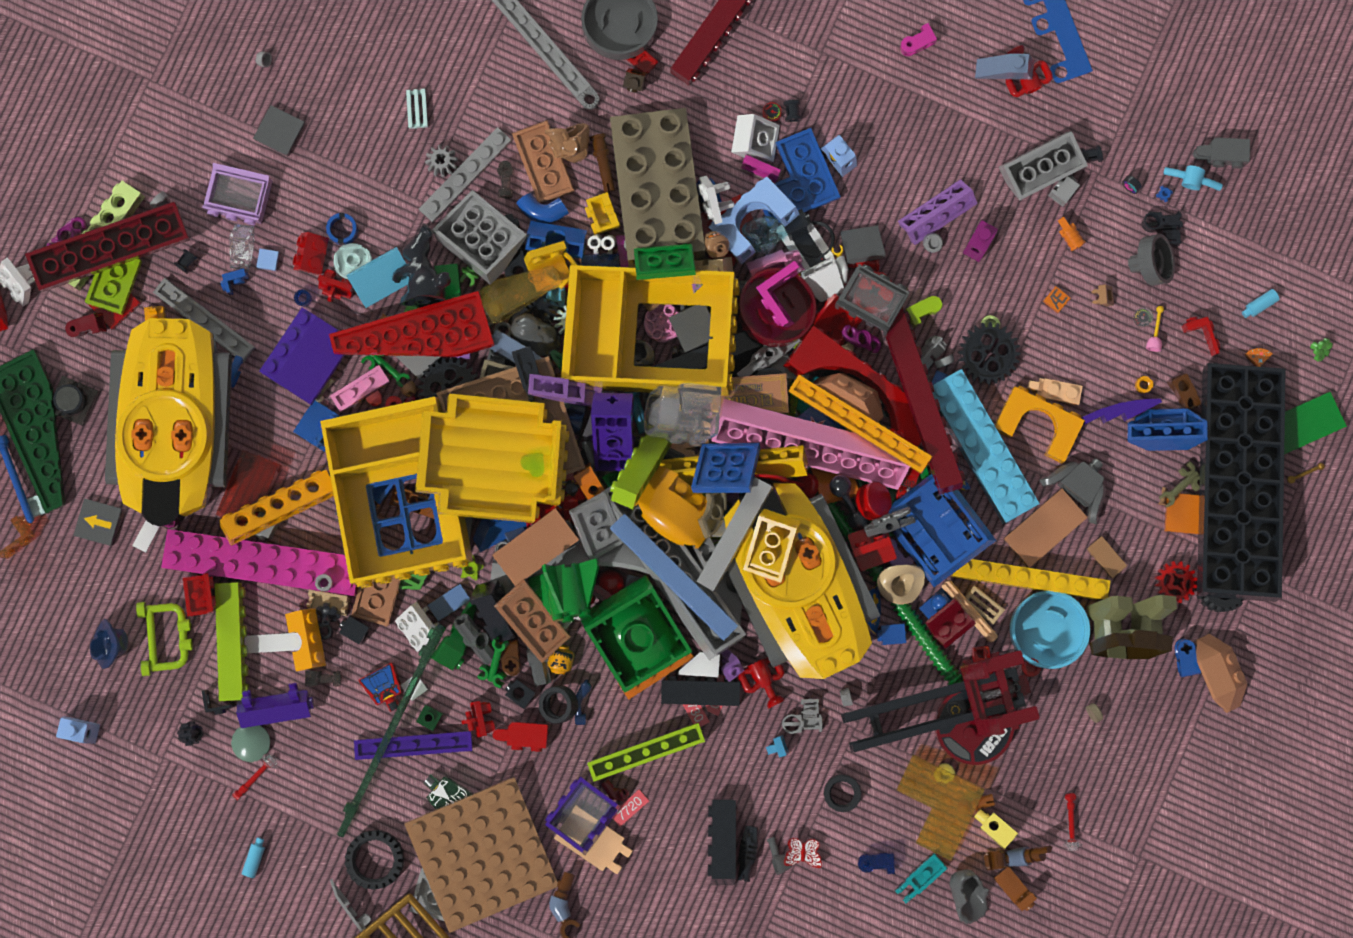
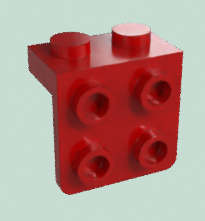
[812,294,862,346]
[182,573,216,617]

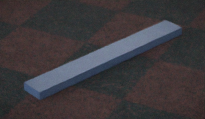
[610,514,738,641]

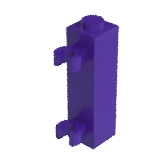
[236,683,314,728]

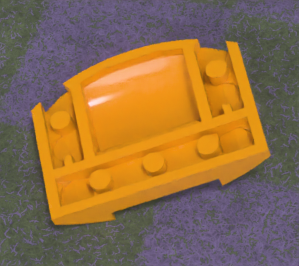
[636,466,707,549]

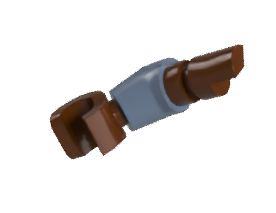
[984,845,1053,870]
[549,872,580,938]

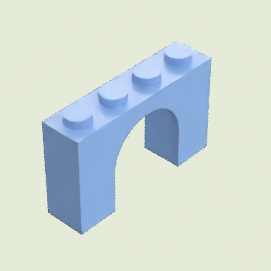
[709,177,799,264]

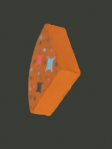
[1244,348,1272,367]

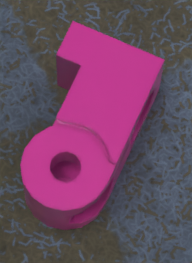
[900,23,937,56]

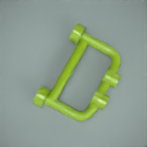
[136,602,193,676]

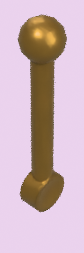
[1287,463,1325,484]

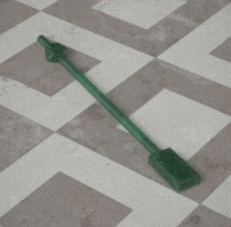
[337,624,446,837]

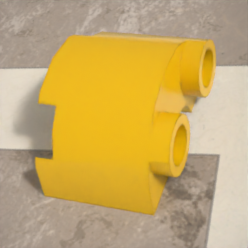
[585,192,620,235]

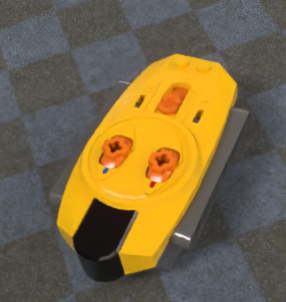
[105,318,232,529]
[714,478,880,679]

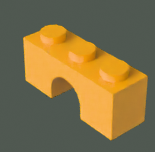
[285,608,326,672]

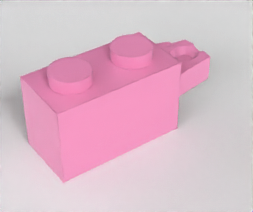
[746,250,802,277]

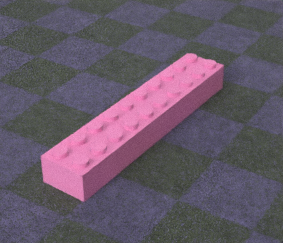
[711,399,910,490]

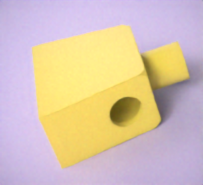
[974,808,1018,850]

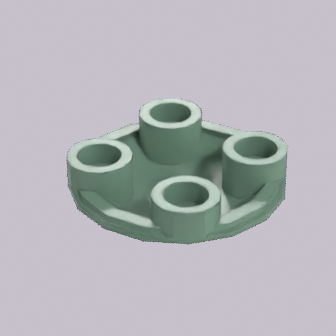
[231,725,270,762]

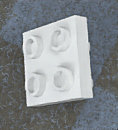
[698,176,734,224]
[0,258,35,307]
[395,602,440,652]

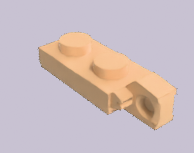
[1027,378,1083,405]

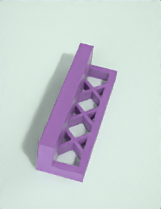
[898,179,978,245]

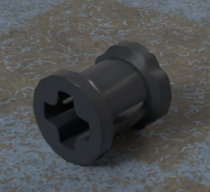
[783,100,802,122]
[1080,145,1103,163]
[173,249,198,274]

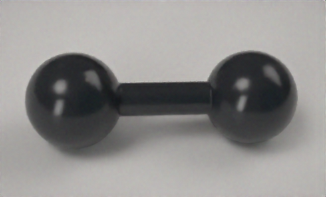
[829,475,869,531]

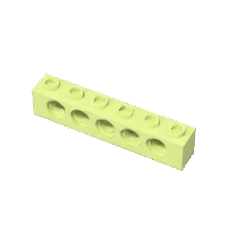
[68,181,145,291]

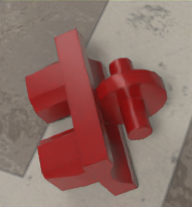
[317,269,353,303]
[461,701,495,738]

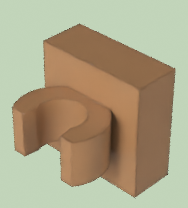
[1091,284,1114,307]

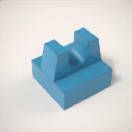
[766,735,789,758]

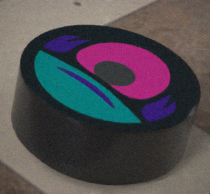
[1122,176,1142,194]

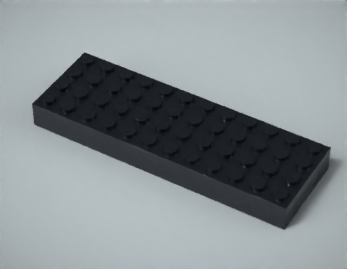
[1197,363,1286,602]

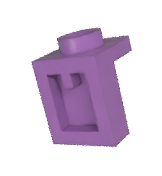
[721,649,744,682]

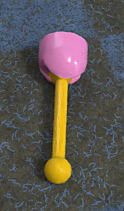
[1146,306,1164,352]

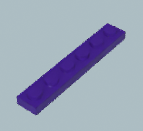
[354,731,473,760]

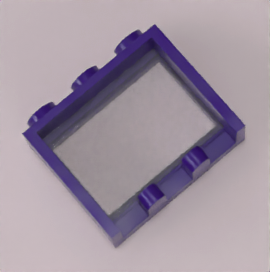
[545,777,620,855]

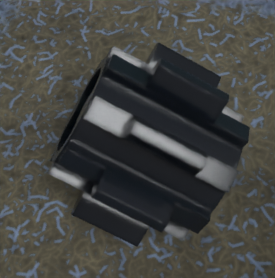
[177,721,204,746]

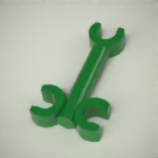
[361,355,411,388]
[477,636,509,688]

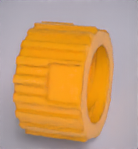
[1135,376,1153,394]

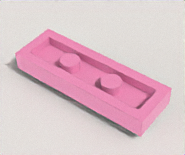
[330,365,390,413]

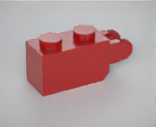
[492,722,549,752]

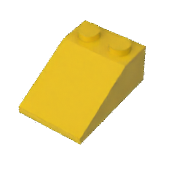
[743,509,802,583]

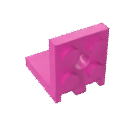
[756,261,804,328]

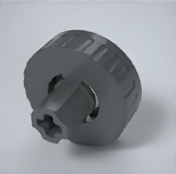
[1128,234,1175,286]

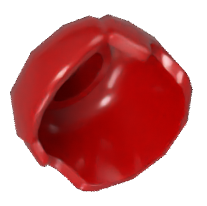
[596,569,625,595]

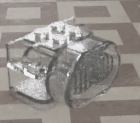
[644,383,721,447]

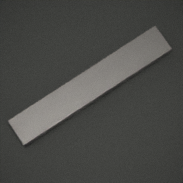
[153,278,255,363]
[696,477,773,592]

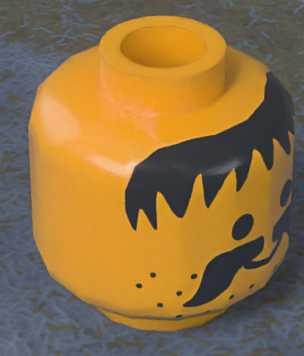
[547,645,574,674]

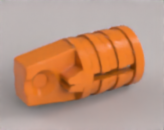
[1058,217,1086,252]

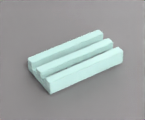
[406,89,428,129]

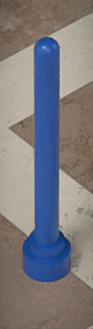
[0,435,34,523]

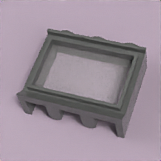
[835,264,910,336]

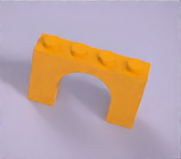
[994,386,1085,464]

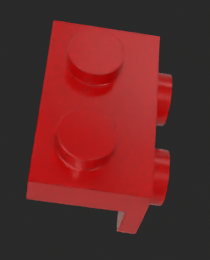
[293,232,329,275]

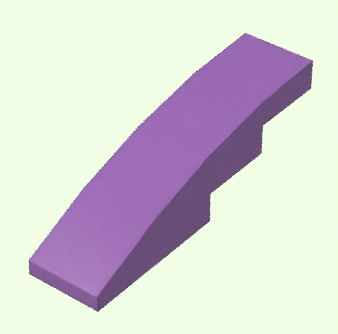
[528,374,602,407]

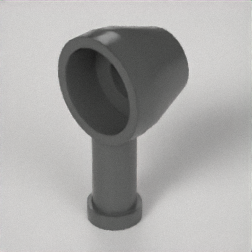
[767,837,792,875]

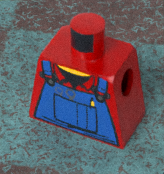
[358,663,403,712]

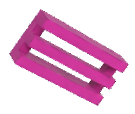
[741,155,781,183]

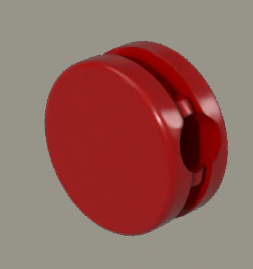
[856,482,892,520]

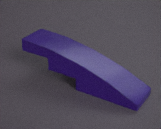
[1081,399,1162,425]

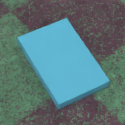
[346,247,409,308]

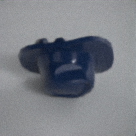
[90,618,128,669]

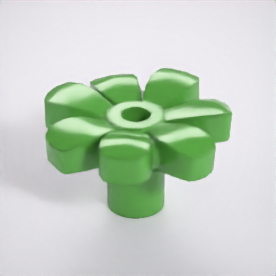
[1310,338,1333,362]

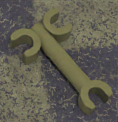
[1159,462,1200,508]

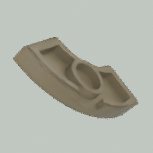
[698,493,727,538]

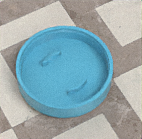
[1010,591,1090,669]

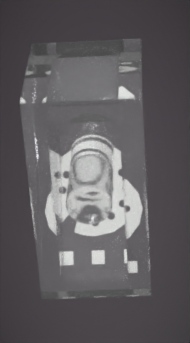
[229,224,255,271]

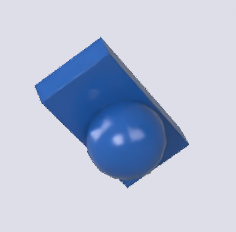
[918,588,952,620]

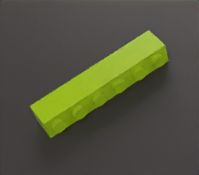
[610,420,677,509]
[215,582,249,701]
[587,723,705,782]

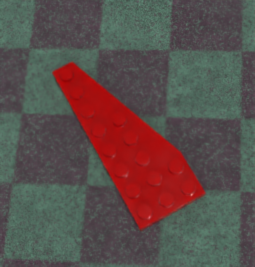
[329,291,495,357]

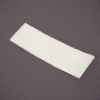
[244,633,302,653]

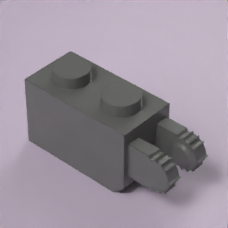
[1192,138,1250,169]

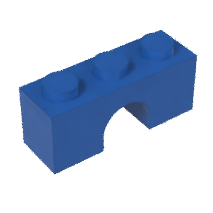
[525,221,587,259]

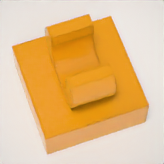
[144,306,166,321]

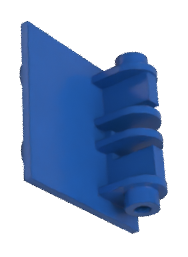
[293,400,341,452]

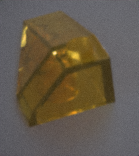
[480,266,563,323]

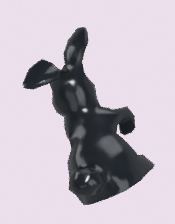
[392,224,451,308]

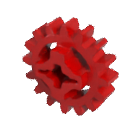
[1154,561,1197,603]

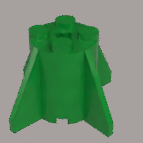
[528,558,599,623]

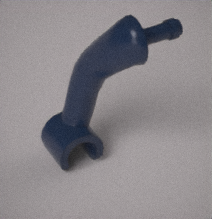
[575,679,592,725]

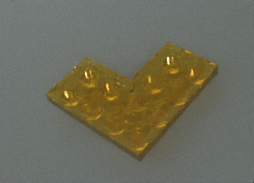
[897,754,985,861]

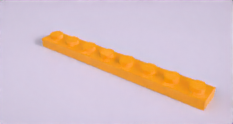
[789,375,932,474]

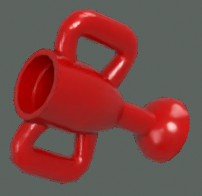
[1005,45,1053,97]
[738,657,785,709]

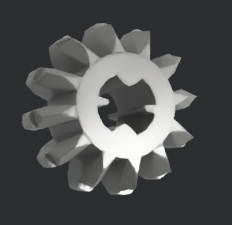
[425,145,458,178]

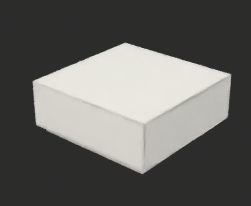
[401,674,428,701]

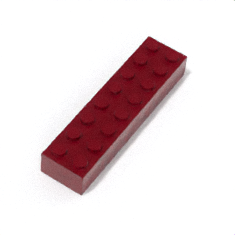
[25,201,190,292]

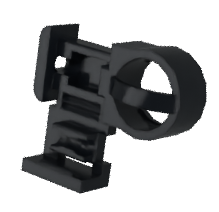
[1141,211,1183,247]

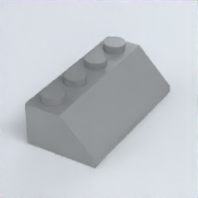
[999,131,1088,200]

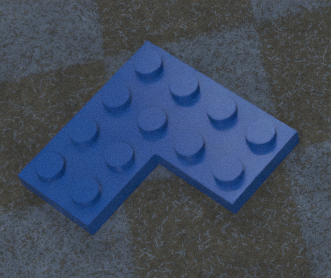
[762,128,841,227]

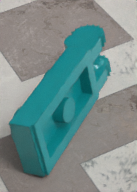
[895,853,948,904]

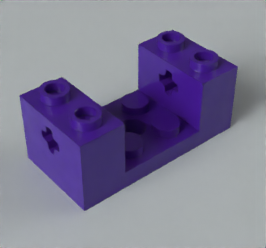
[591,393,636,471]

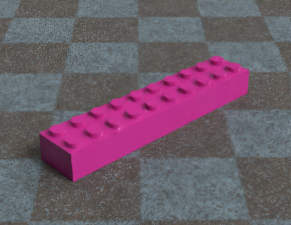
[161,529,358,597]

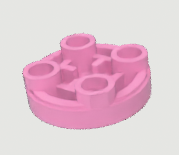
[644,304,679,343]

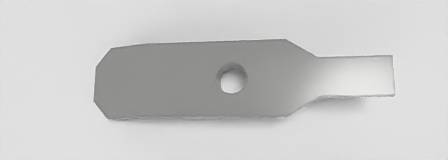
[736,338,801,377]
[330,879,371,932]

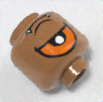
[704,231,730,259]

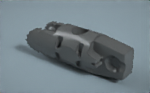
[864,507,916,537]

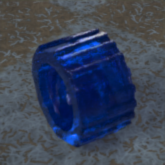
[293,289,312,307]

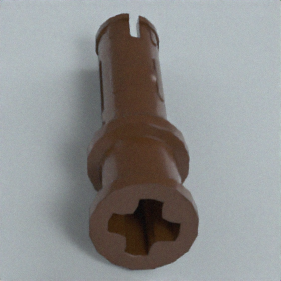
[589,133,616,193]

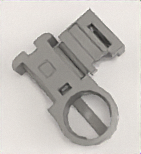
[782,699,822,734]

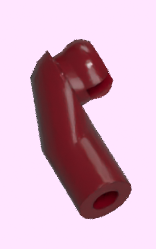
[601,779,629,801]

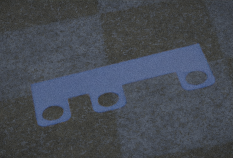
[1023,0,1093,83]

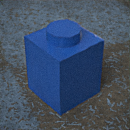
[877,624,906,645]

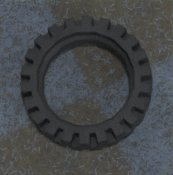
[345,830,405,890]

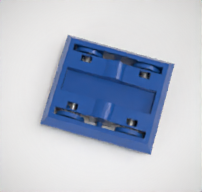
[889,474,997,587]

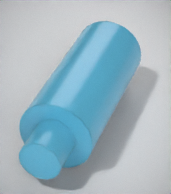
[1242,289,1280,318]
[241,837,265,878]

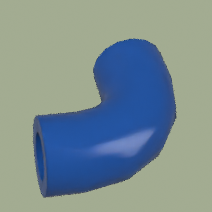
[516,193,569,223]

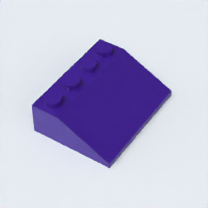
[259,307,345,405]

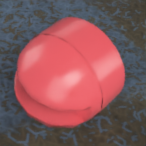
[365,390,382,406]

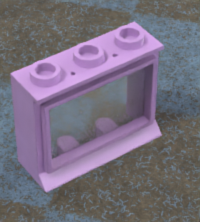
[202,163,273,225]

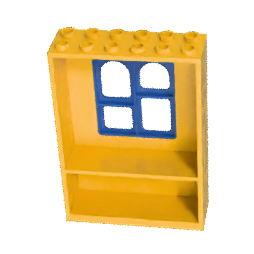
[320,397,473,588]

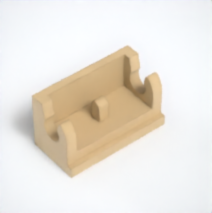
[306,590,350,616]

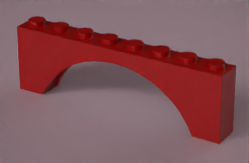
[783,326,921,447]

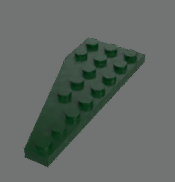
[0,349,65,514]

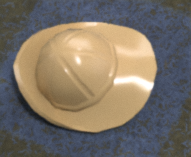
[877,565,925,605]

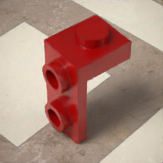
[1182,316,1221,357]

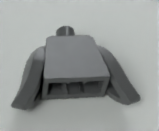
[1039,458,1106,525]

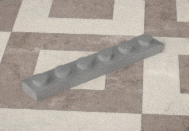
[419,127,512,223]

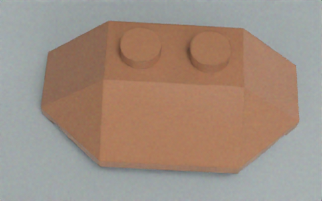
[813,373,883,423]
[1195,634,1247,713]

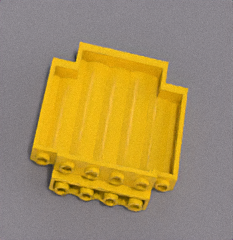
[415,394,569,523]

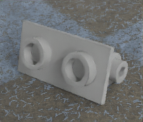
[920,335,947,369]

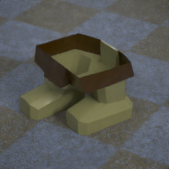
[1087,595,1178,659]

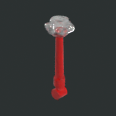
[232,753,278,801]
[1063,793,1082,851]

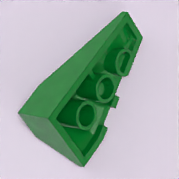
[431,602,477,671]

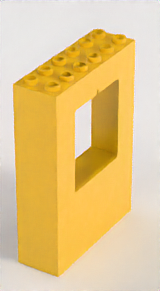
[561,265,740,396]

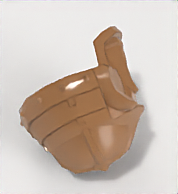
[545,123,590,163]

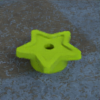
[461,556,484,581]

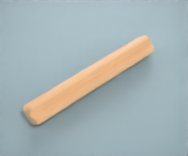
[942,580,998,643]

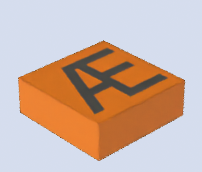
[1043,286,1070,314]

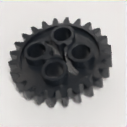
[957,322,1021,384]
[418,357,478,398]

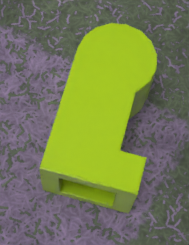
[904,296,942,328]

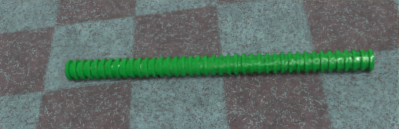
[814,491,964,685]

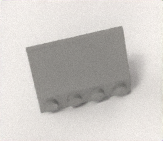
[432,190,527,285]

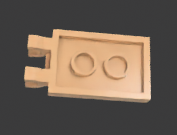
[554,805,633,874]

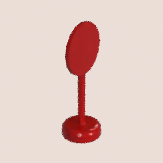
[754,472,819,499]

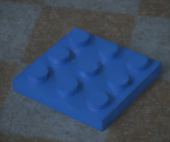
[691,443,761,493]

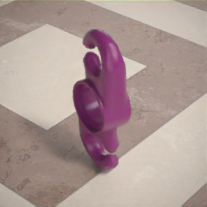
[47,217,86,246]
[842,324,881,354]

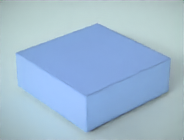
[256,249,280,271]

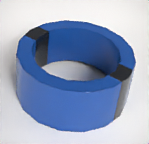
[326,213,358,246]

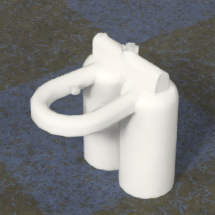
[588,234,617,267]

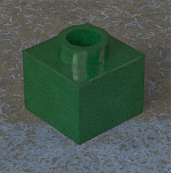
[416,704,444,731]

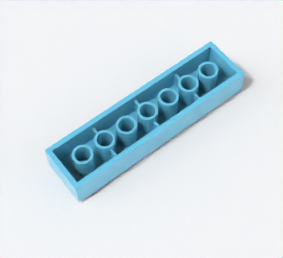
[933,369,1040,524]

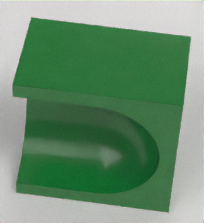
[580,575,692,693]

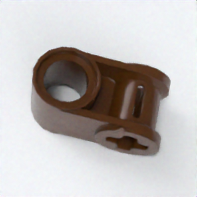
[499,638,521,676]

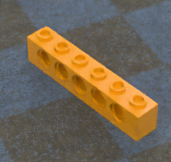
[220,470,334,546]

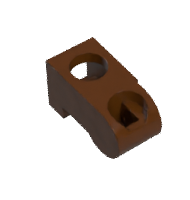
[1167,373,1201,410]

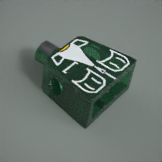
[423,774,472,809]

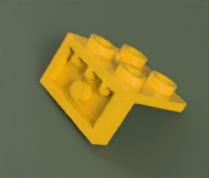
[524,241,569,294]

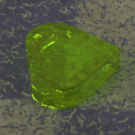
[520,453,544,477]

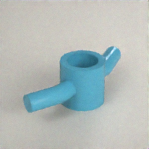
[1164,165,1223,191]

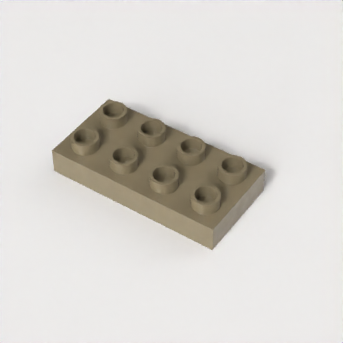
[610,108,706,268]

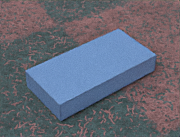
[428,584,470,622]

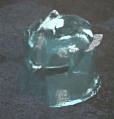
[742,216,782,255]

